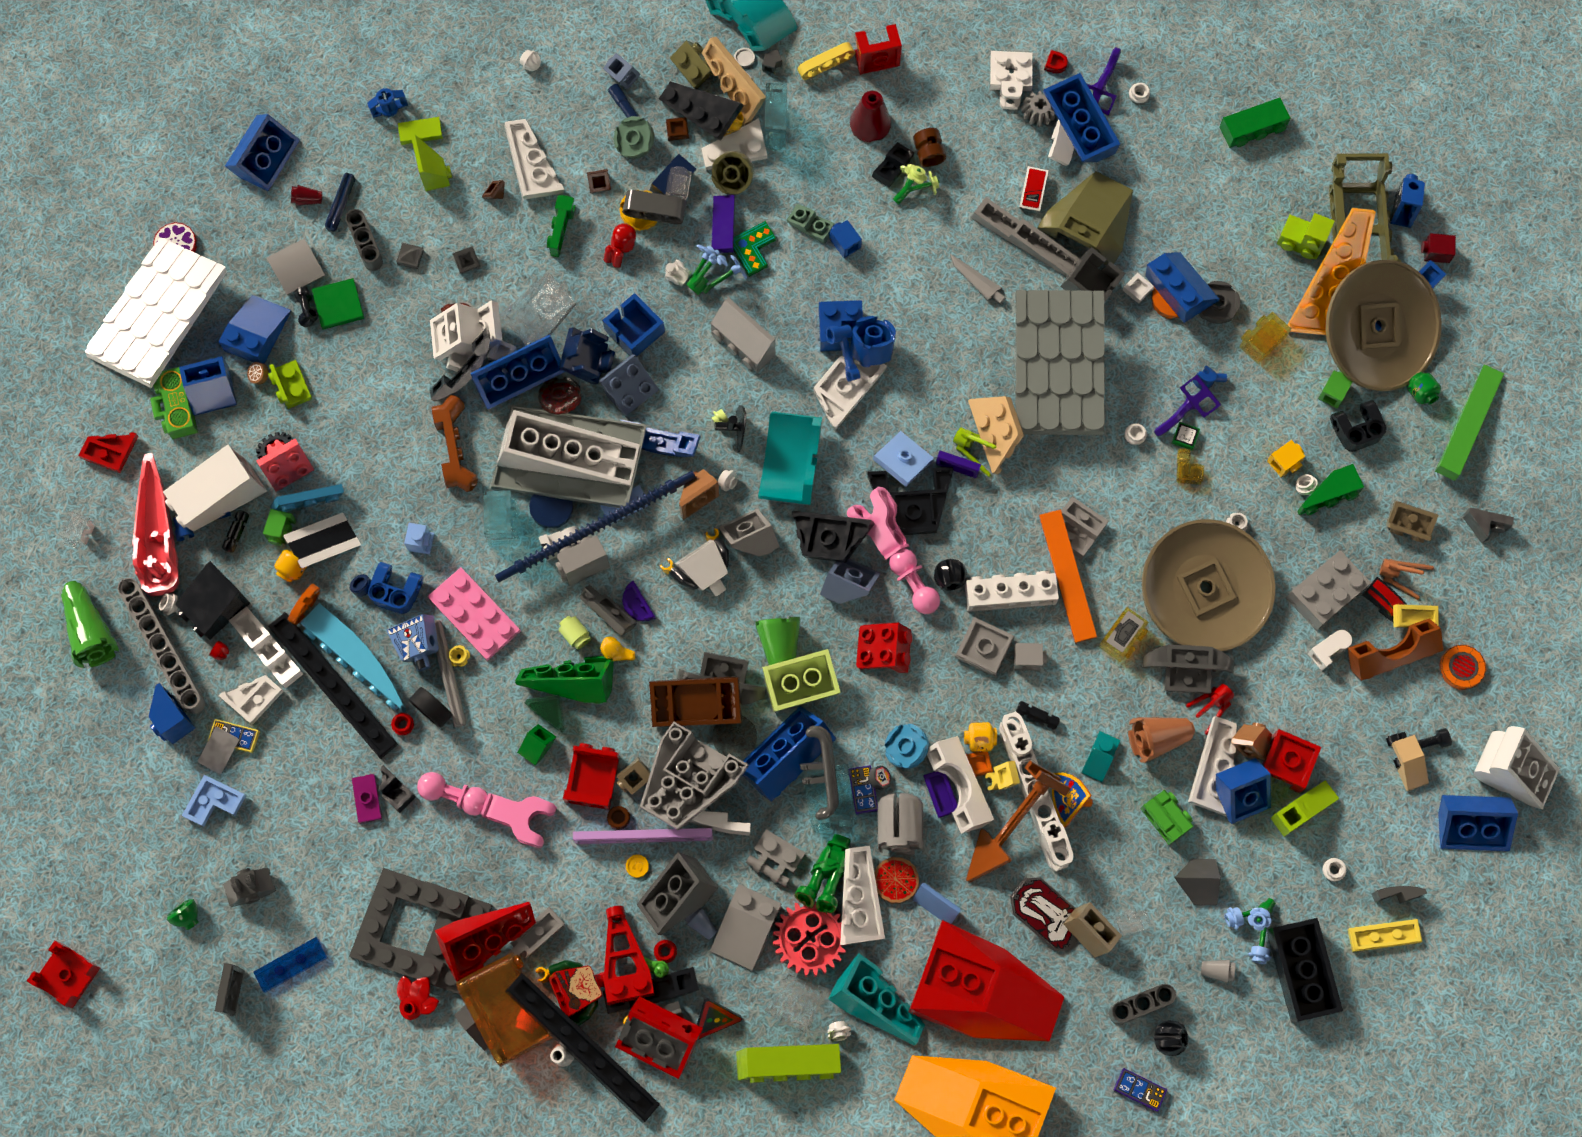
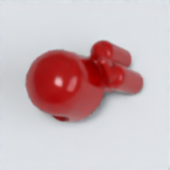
[603,223,636,268]

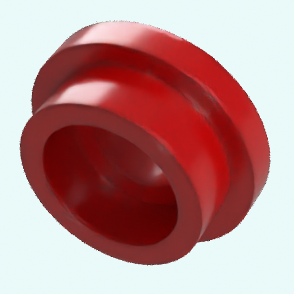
[391,713,414,736]
[654,940,677,963]

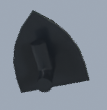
[714,405,746,452]

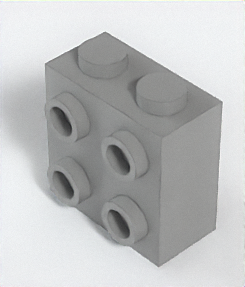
[555,535,610,586]

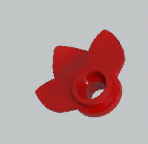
[397,976,439,1020]

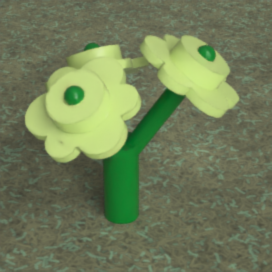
[893,164,940,205]

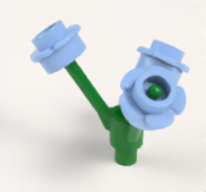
[1224,898,1276,964]

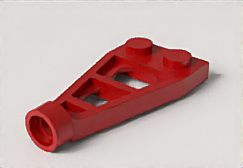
[603,906,655,1005]

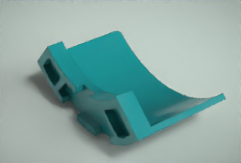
[705,0,798,51]
[758,412,822,505]

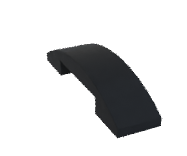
[430,328,490,401]
[603,967,699,1014]

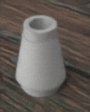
[1201,960,1235,983]

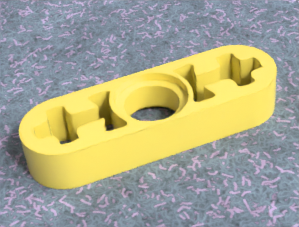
[797,42,855,80]

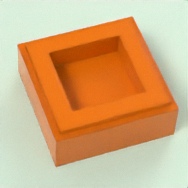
[966,752,993,777]

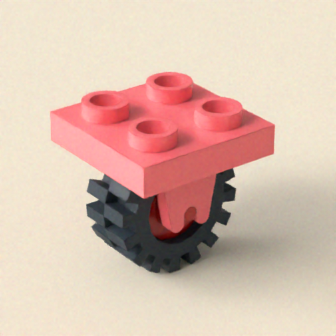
[256,432,314,492]

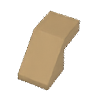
[1392,735,1429,791]

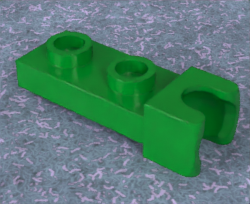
[547,195,576,257]

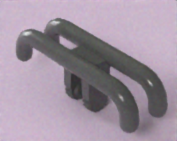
[800,726,839,820]

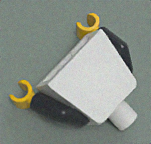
[660,528,729,596]

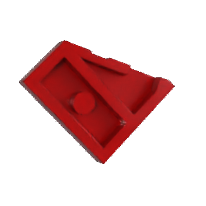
[78,432,139,473]

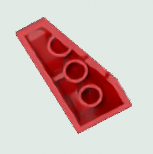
[435,902,536,981]

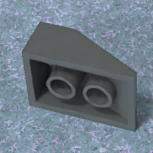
[637,852,718,935]

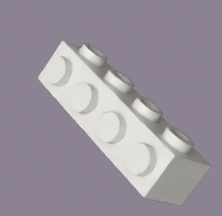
[965,571,1059,612]

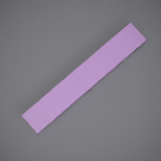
[573,828,713,844]

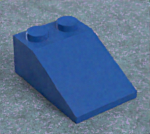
[219,295,291,364]

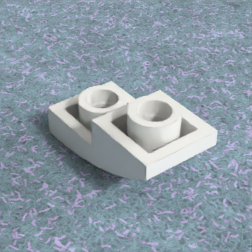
[1048,119,1074,166]

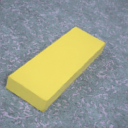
[1348,919,1423,952]

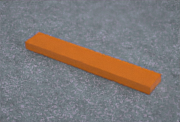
[1039,509,1097,643]

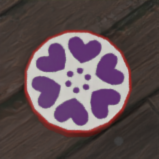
[153,222,197,253]

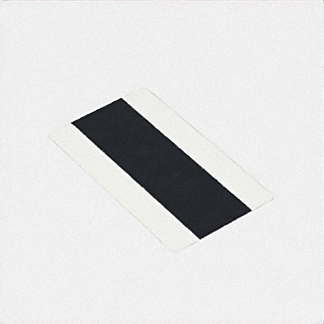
[284,513,361,568]

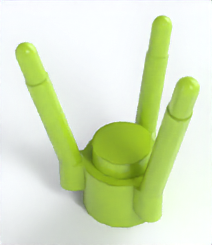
[953,427,997,477]

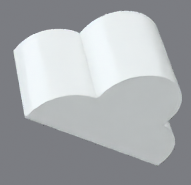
[1474,726,1560,810]

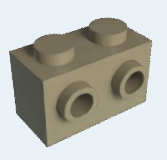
[1063,902,1122,958]

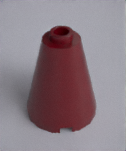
[850,90,891,142]

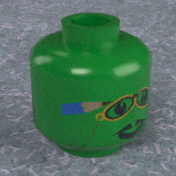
[1408,372,1441,405]

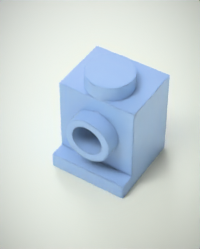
[404,523,434,554]

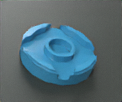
[885,724,929,769]

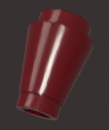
[291,185,322,206]

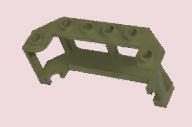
[1329,153,1401,262]

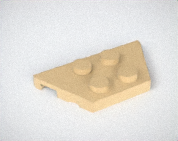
[968,396,1024,474]

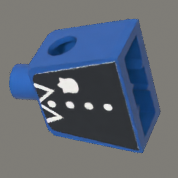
[1390,174,1425,228]

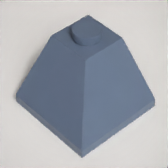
[820,559,881,604]

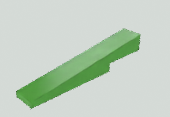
[1435,364,1504,481]

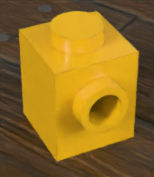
[1267,440,1305,477]

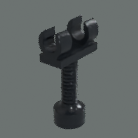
[1386,728,1452,768]

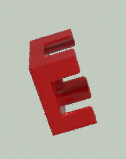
[854,24,902,75]
[1262,729,1321,793]
[27,940,100,1008]

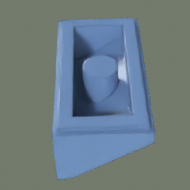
[913,883,961,924]

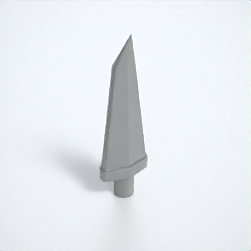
[950,254,1006,304]

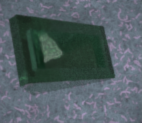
[524,695,565,733]

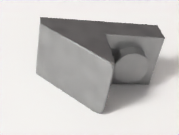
[1463,508,1514,543]

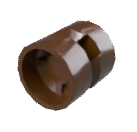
[913,128,947,167]

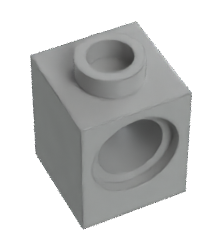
[1014,643,1047,671]

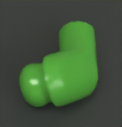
[643,956,669,978]

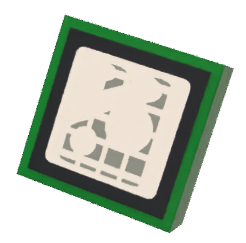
[1172,422,1200,450]

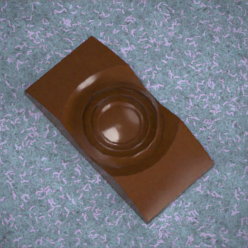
[649,677,742,727]

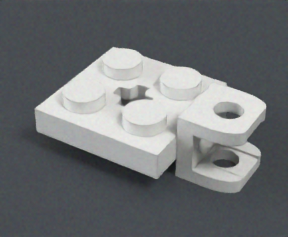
[990,51,1032,110]

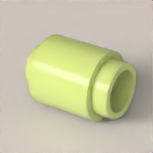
[558,616,591,650]

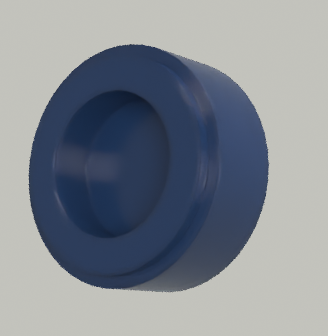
[350,574,372,597]

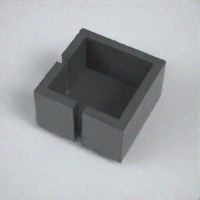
[1060,247,1126,303]

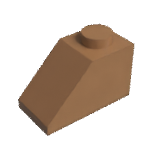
[1231,723,1272,760]

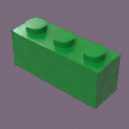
[1219,97,1291,148]

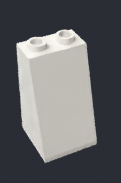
[163,445,267,531]

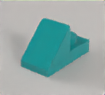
[1081,731,1121,782]

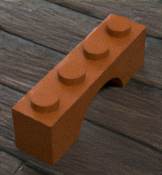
[1348,618,1444,681]

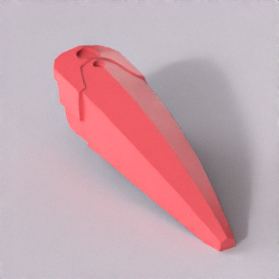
[132,453,179,596]

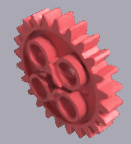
[773,901,848,977]

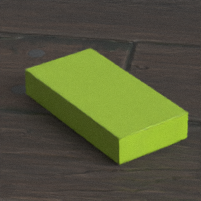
[398,117,443,145]

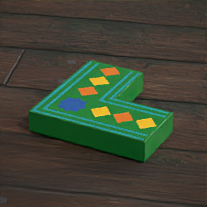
[734,221,776,277]

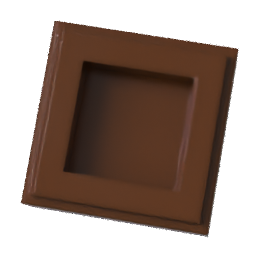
[666,117,689,141]

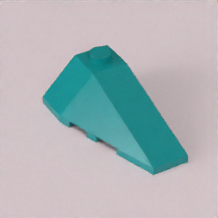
[828,953,925,1045]

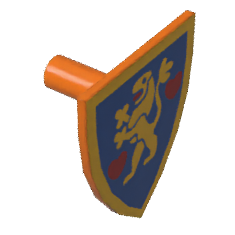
[1052,772,1093,828]

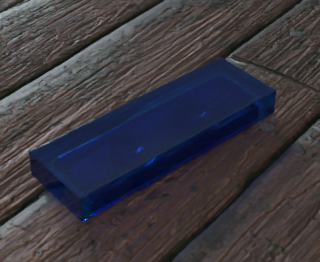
[253,937,328,993]

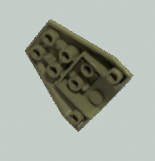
[1037,171,1133,265]

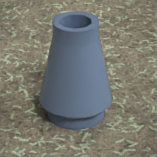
[684,908,718,940]

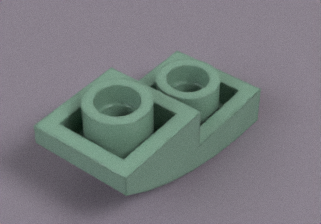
[787,204,835,244]

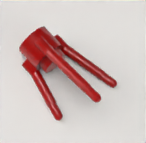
[1186,684,1234,735]

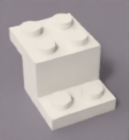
[430,300,502,361]

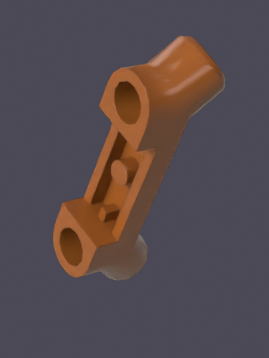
[431,395,478,492]

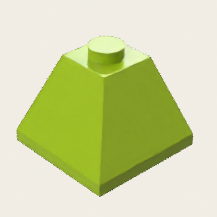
[411,134,453,191]

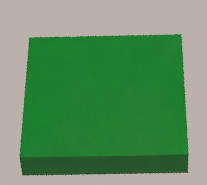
[312,278,364,330]

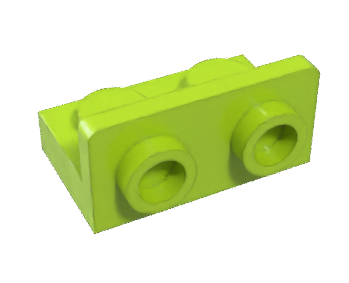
[268,360,312,409]

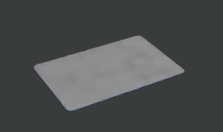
[198,727,239,774]

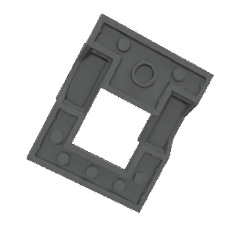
[349,868,493,995]

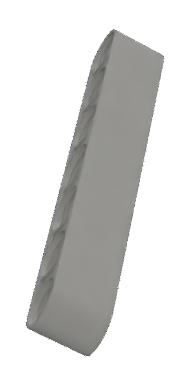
[117,578,205,714]

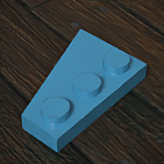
[270,484,344,512]

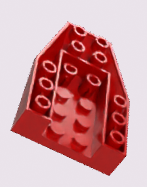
[908,920,1064,1042]

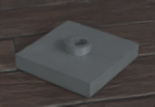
[214,963,244,1016]

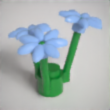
[686,245,747,295]

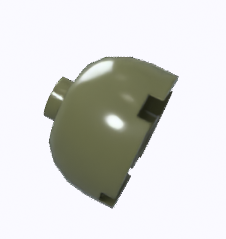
[711,151,754,195]

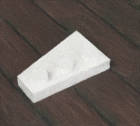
[701,118,767,170]

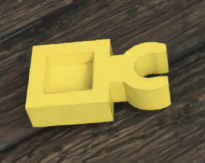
[985,761,1020,790]

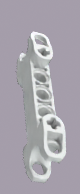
[999,712,1073,872]

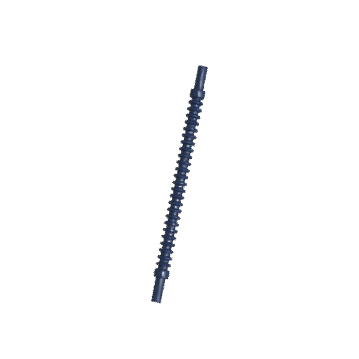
[495,471,696,583]

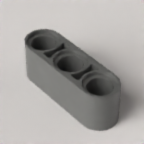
[622,190,687,225]
[346,209,383,271]
[1108,984,1176,1024]

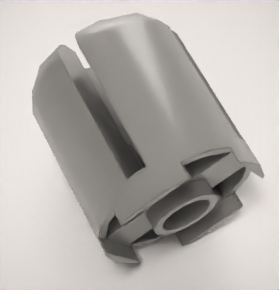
[878,793,924,855]

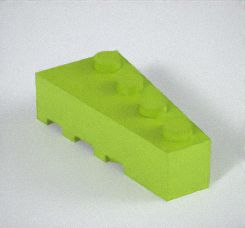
[736,1044,841,1083]

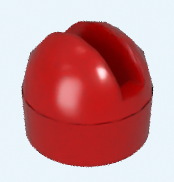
[209,641,229,660]

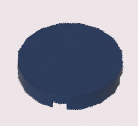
[529,494,573,528]

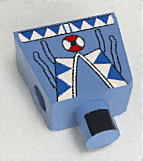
[387,614,439,671]

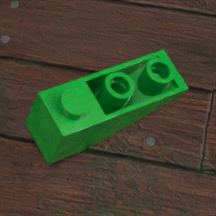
[1297,464,1364,516]

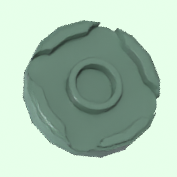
[613,116,655,159]

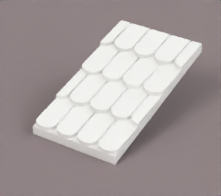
[85,238,227,388]

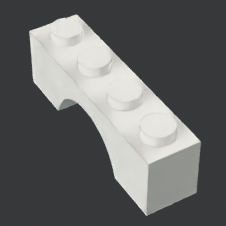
[927,736,994,834]

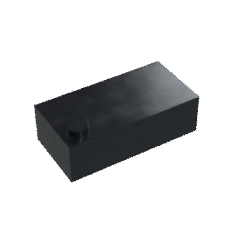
[1266,918,1343,1023]

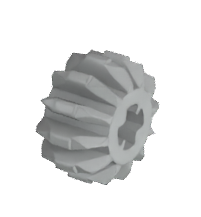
[1022,90,1056,128]

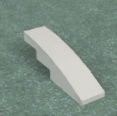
[229,606,303,689]
[689,809,751,836]

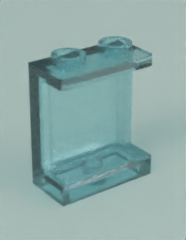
[802,764,857,831]

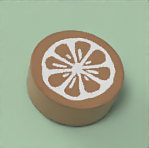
[247,362,269,385]

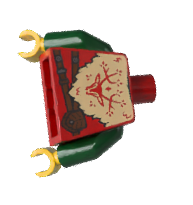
[536,960,604,1026]

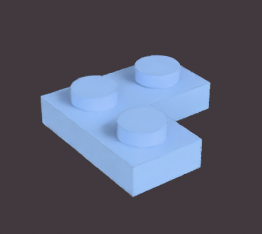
[182,775,246,827]

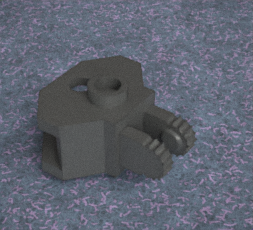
[223,867,276,907]

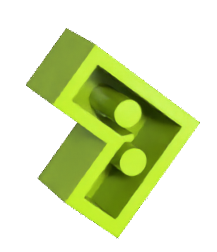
[1277,213,1335,260]

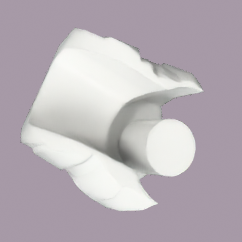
[665,260,692,287]

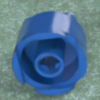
[850,316,896,368]

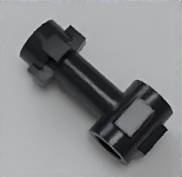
[295,287,318,327]

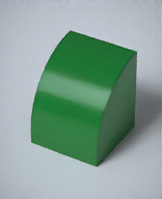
[517,724,556,766]

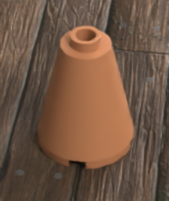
[1128,717,1195,763]

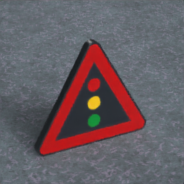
[697,998,742,1040]

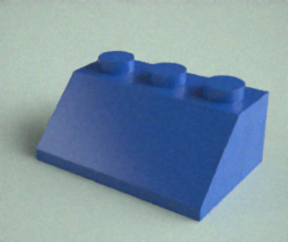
[225,114,300,191]
[1145,252,1219,323]
[1438,795,1518,851]

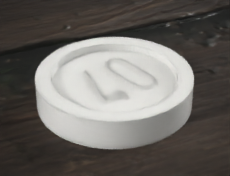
[734,48,755,68]

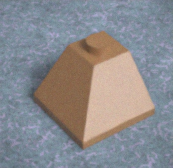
[679,469,719,520]

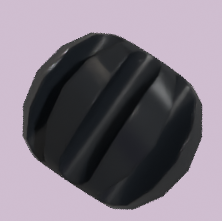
[934,559,967,591]
[1154,1020,1188,1056]

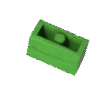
[1140,789,1193,845]

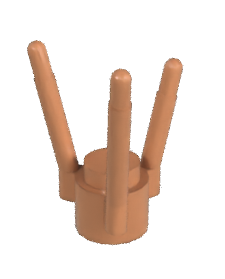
[1379,558,1434,600]

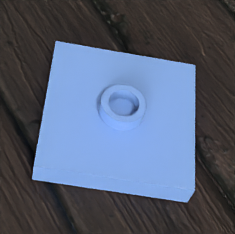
[872,431,934,487]

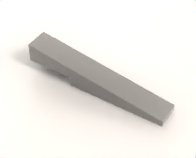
[971,197,1080,277]

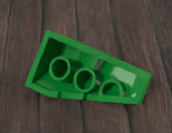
[515,656,614,704]

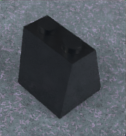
[175,561,250,640]

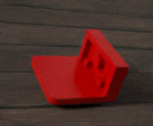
[856,622,912,673]

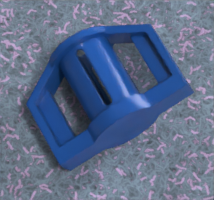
[367,88,408,118]

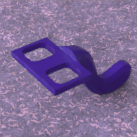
[1086,47,1121,116]
[1154,375,1221,436]

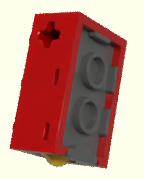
[615,996,703,1079]

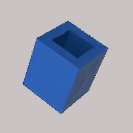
[830,220,862,258]

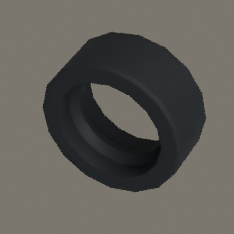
[409,687,453,728]

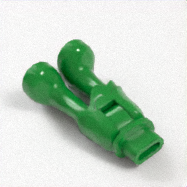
[794,834,851,913]

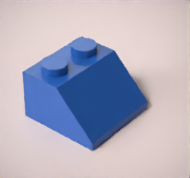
[149,683,196,744]
[1216,758,1271,824]

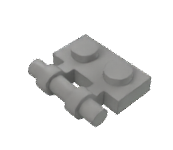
[746,829,805,887]

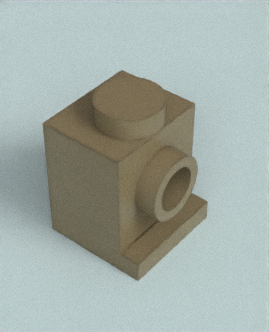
[617,757,651,795]

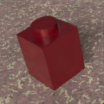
[1421,233,1456,263]

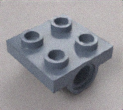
[599,354,659,416]

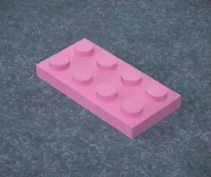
[427,567,521,661]

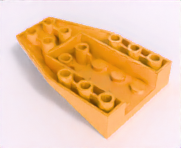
[894,1055,1056,1137]

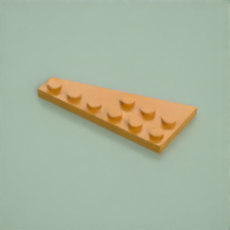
[1286,208,1376,335]

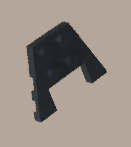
[867,467,953,535]

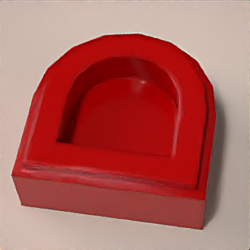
[1044,50,1068,74]

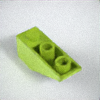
[1270,780,1339,837]

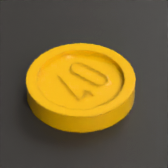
[626,854,649,878]

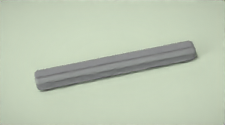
[435,620,466,727]

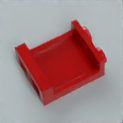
[563,743,620,810]

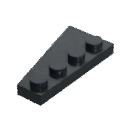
[659,81,744,141]

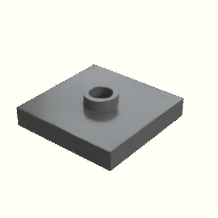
[955,617,1015,677]

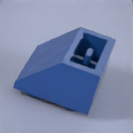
[179,356,237,416]

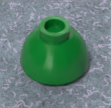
[166,899,199,930]

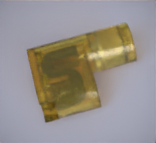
[1176,448,1204,485]

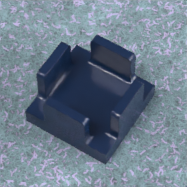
[559,327,615,385]

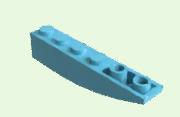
[301,603,406,713]

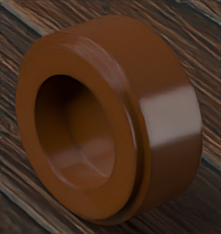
[607,806,630,830]

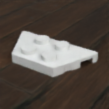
[814,356,887,431]

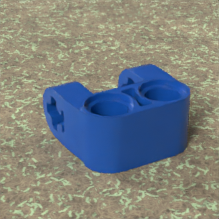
[368,562,424,614]

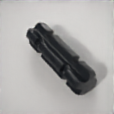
[222,510,249,553]
[1016,701,1060,730]

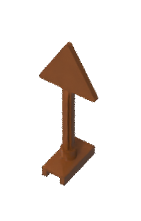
[966,760,1071,882]

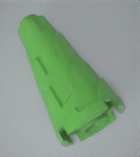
[61,581,119,668]

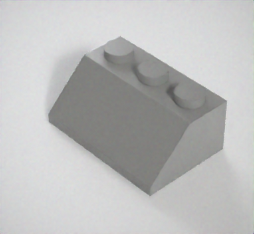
[711,297,776,373]

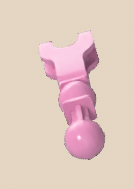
[847,487,940,614]
[417,772,557,848]

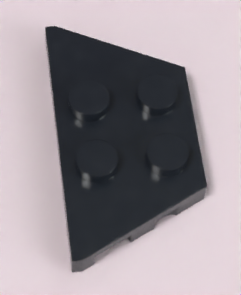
[792,511,874,563]

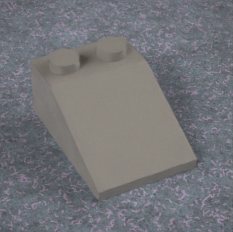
[710,884,782,971]

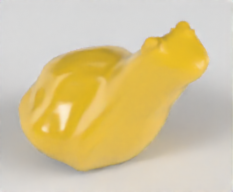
[600,636,635,662]

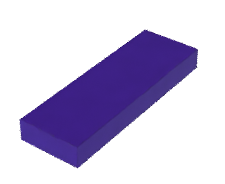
[711,195,735,253]

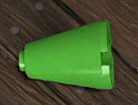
[755,617,800,665]

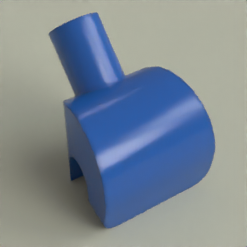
[1193,365,1227,390]

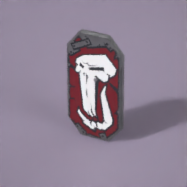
[1010,877,1078,951]

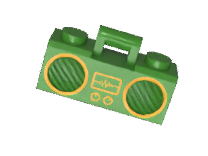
[150,367,198,439]

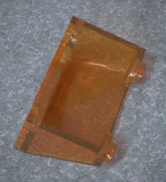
[456,952,553,1067]

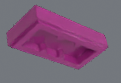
[352,774,382,824]

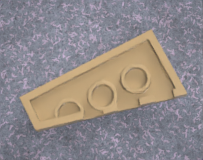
[702,37,767,127]

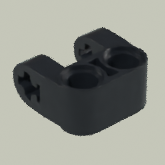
[1330,400,1387,452]

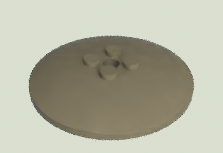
[1326,260,1442,391]
[1142,519,1275,652]

